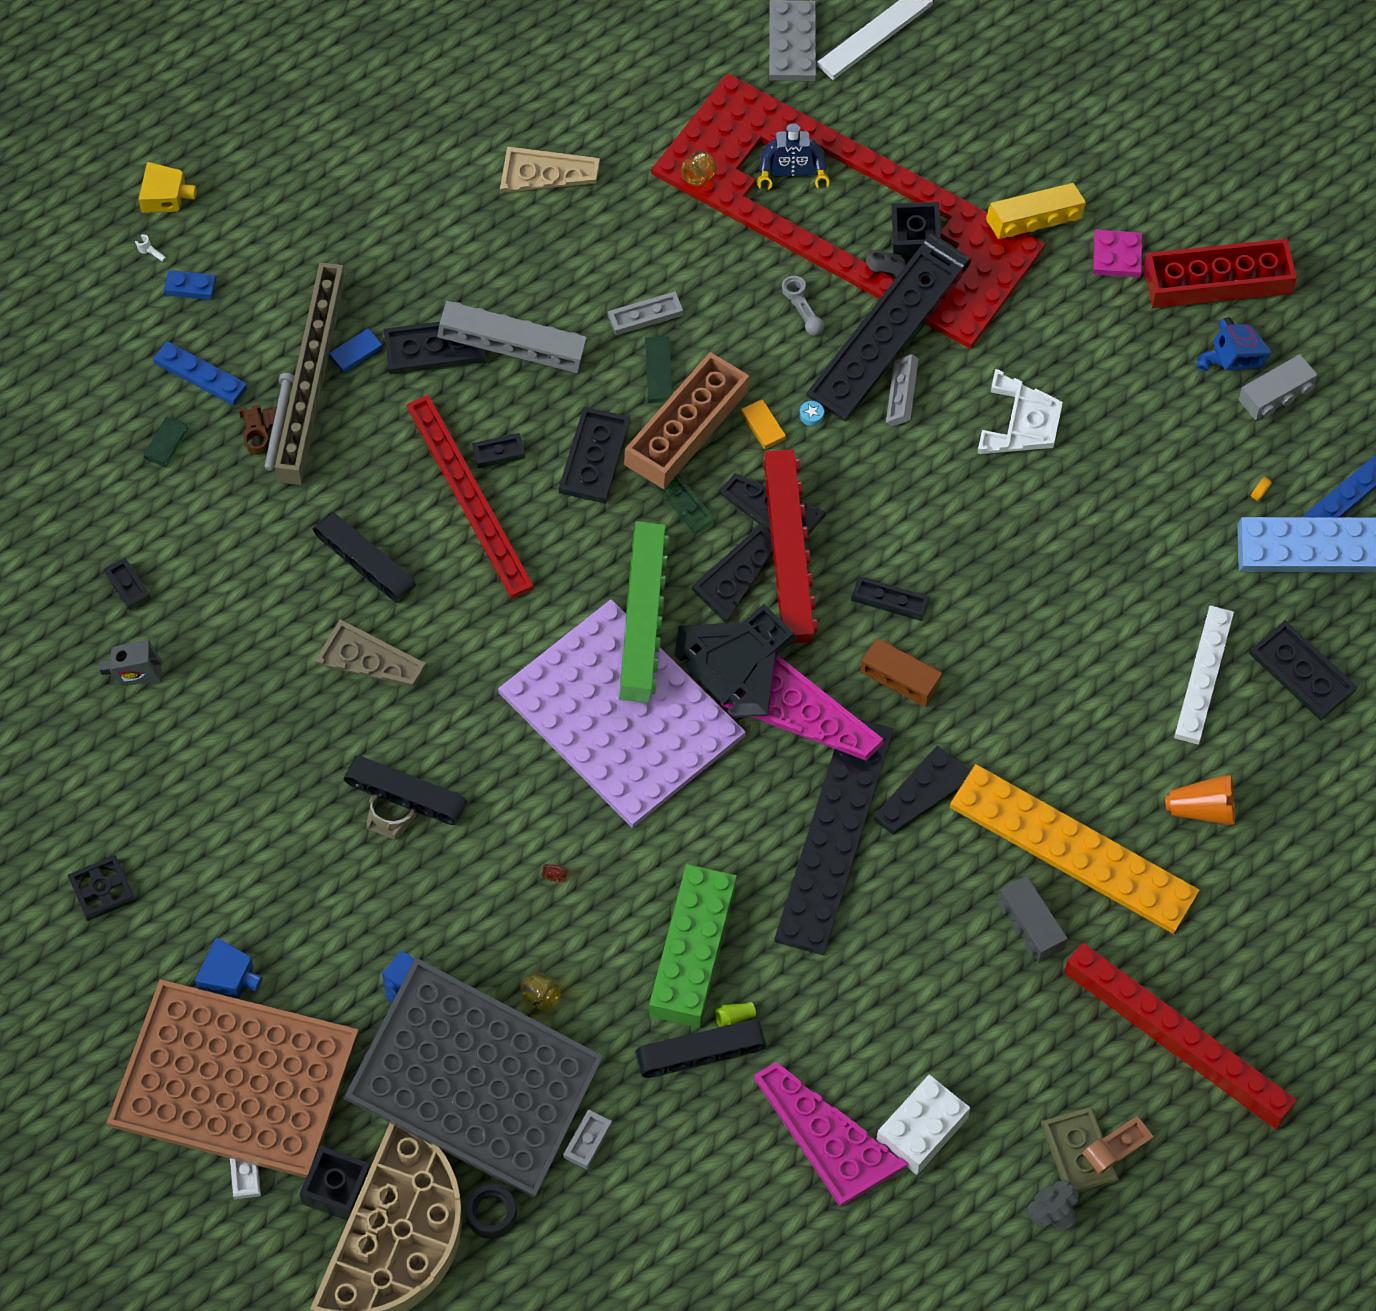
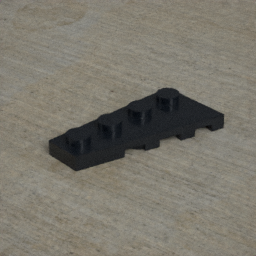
[719,473,826,535]
[691,524,773,623]
[873,746,971,835]

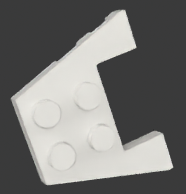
[978,369,1063,454]

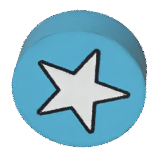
[800,401,824,426]

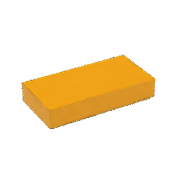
[741,399,786,450]

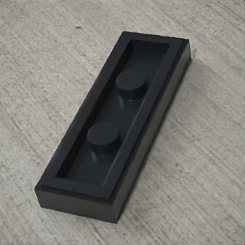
[851,576,930,621]

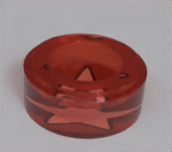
[542,864,569,882]

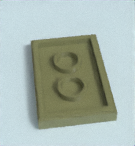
[1041,1107,1119,1193]

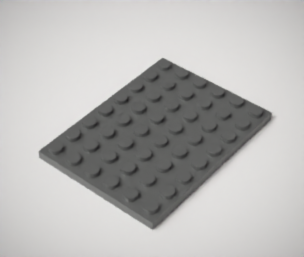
[343,958,603,1198]

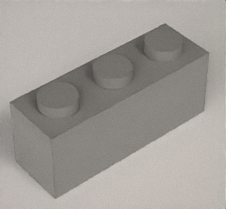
[1239,354,1317,420]

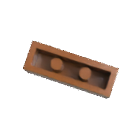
[860,638,942,707]

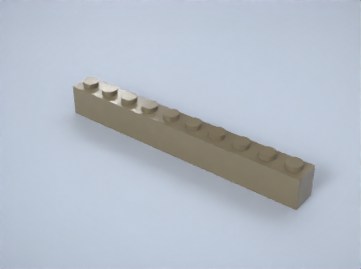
[275,262,345,485]

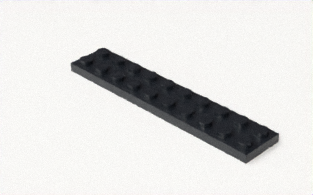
[774,718,894,956]

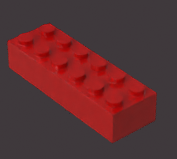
[1144,238,1297,308]

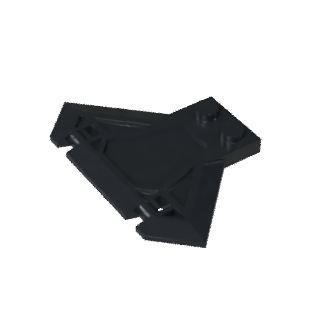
[674,604,797,717]

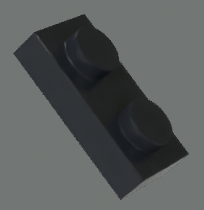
[472,433,525,468]
[104,558,151,610]

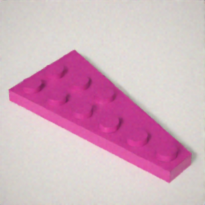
[721,655,884,761]
[754,1062,908,1208]

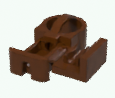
[239,405,284,455]

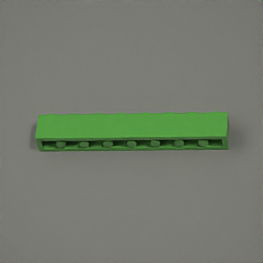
[618,521,669,703]

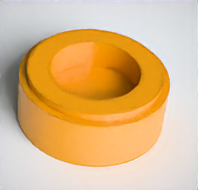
[1250,476,1272,501]

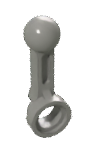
[782,276,824,336]

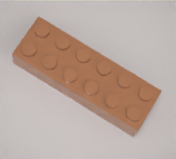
[624,352,749,489]

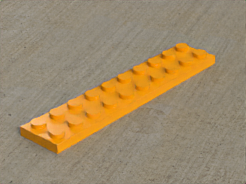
[949,764,1199,934]

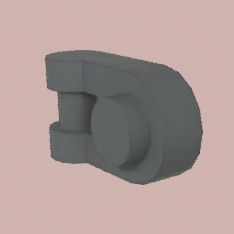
[866,250,906,277]

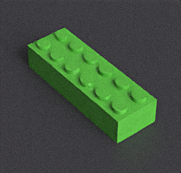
[649,864,737,1028]

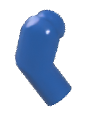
[1197,350,1223,371]

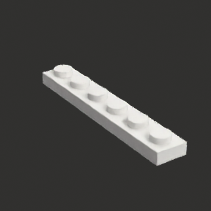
[1174,606,1234,745]

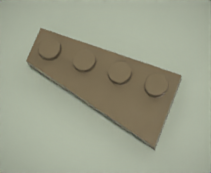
[315,619,427,687]

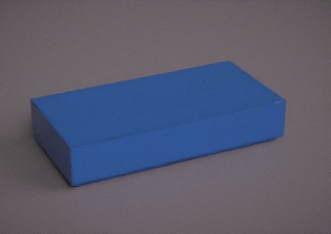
[329,329,382,374]

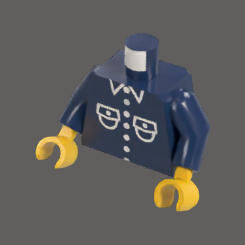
[757,124,829,190]

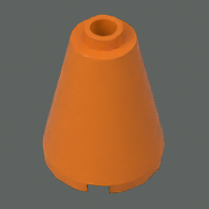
[1165,775,1235,825]

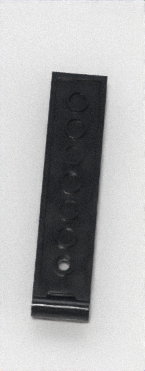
[806,233,972,422]

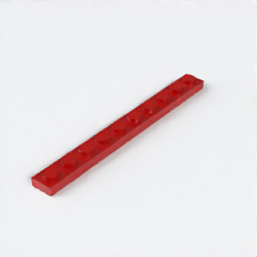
[407,395,534,600]

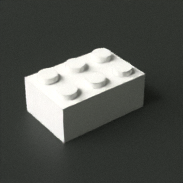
[876,1075,970,1175]

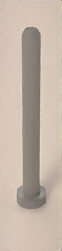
[265,373,294,471]

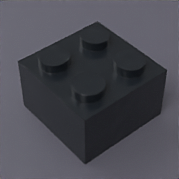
[892,202,941,259]
[300,1146,371,1221]

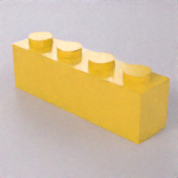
[986,183,1086,239]

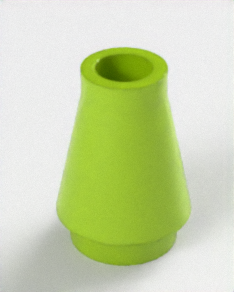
[715,1002,756,1027]

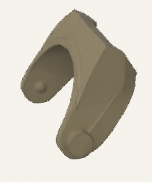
[366,794,418,840]

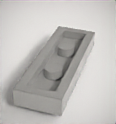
[608,292,683,336]
[886,354,919,427]

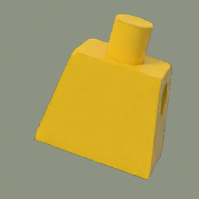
[139,162,197,213]

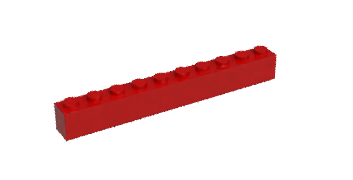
[1064,943,1296,1130]

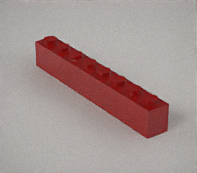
[763,449,818,644]

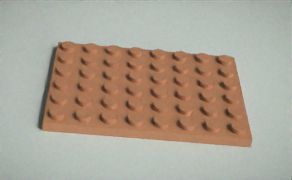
[107,979,360,1178]

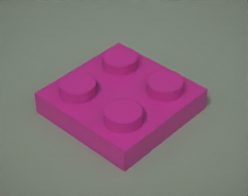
[1093,230,1142,278]

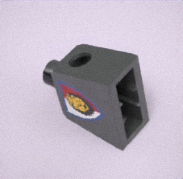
[99,640,162,685]

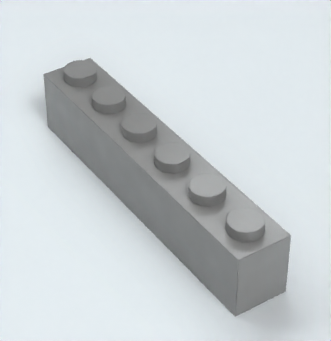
[437,301,586,373]

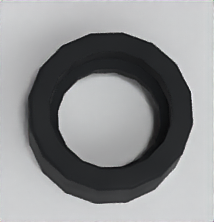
[465,1184,517,1239]

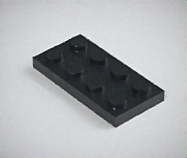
[383,322,485,374]
[558,407,631,504]
[1249,620,1357,721]

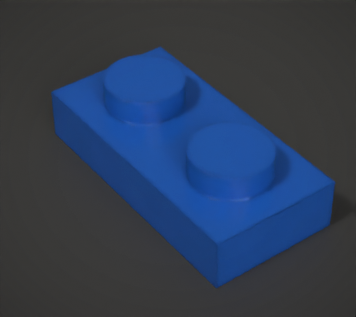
[164,270,216,300]

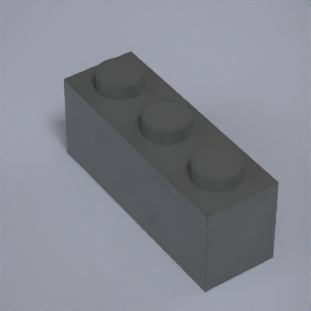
[997,876,1068,962]

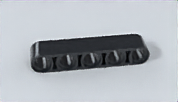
[312,511,416,603]
[343,755,467,825]
[635,1020,767,1078]

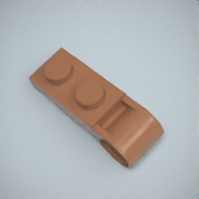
[1082,1116,1154,1175]

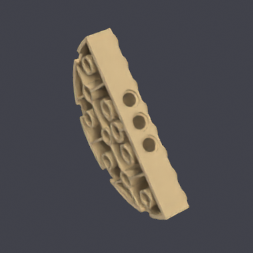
[310,1123,462,1311]

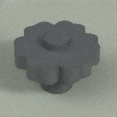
[1027,1180,1079,1231]

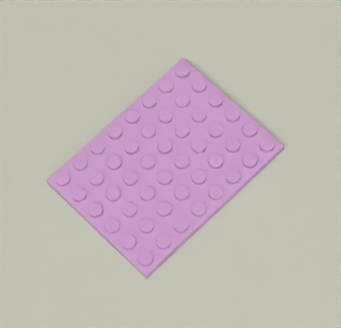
[498,600,746,829]

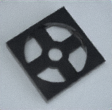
[68,855,135,921]

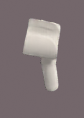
[135,234,166,262]

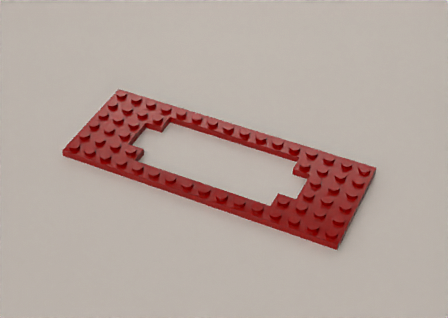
[651,73,1045,349]

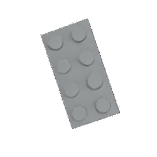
[769,0,816,81]

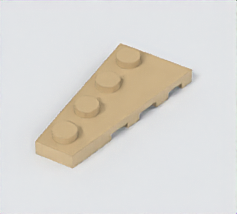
[500,147,600,193]

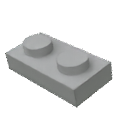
[563,1110,612,1169]

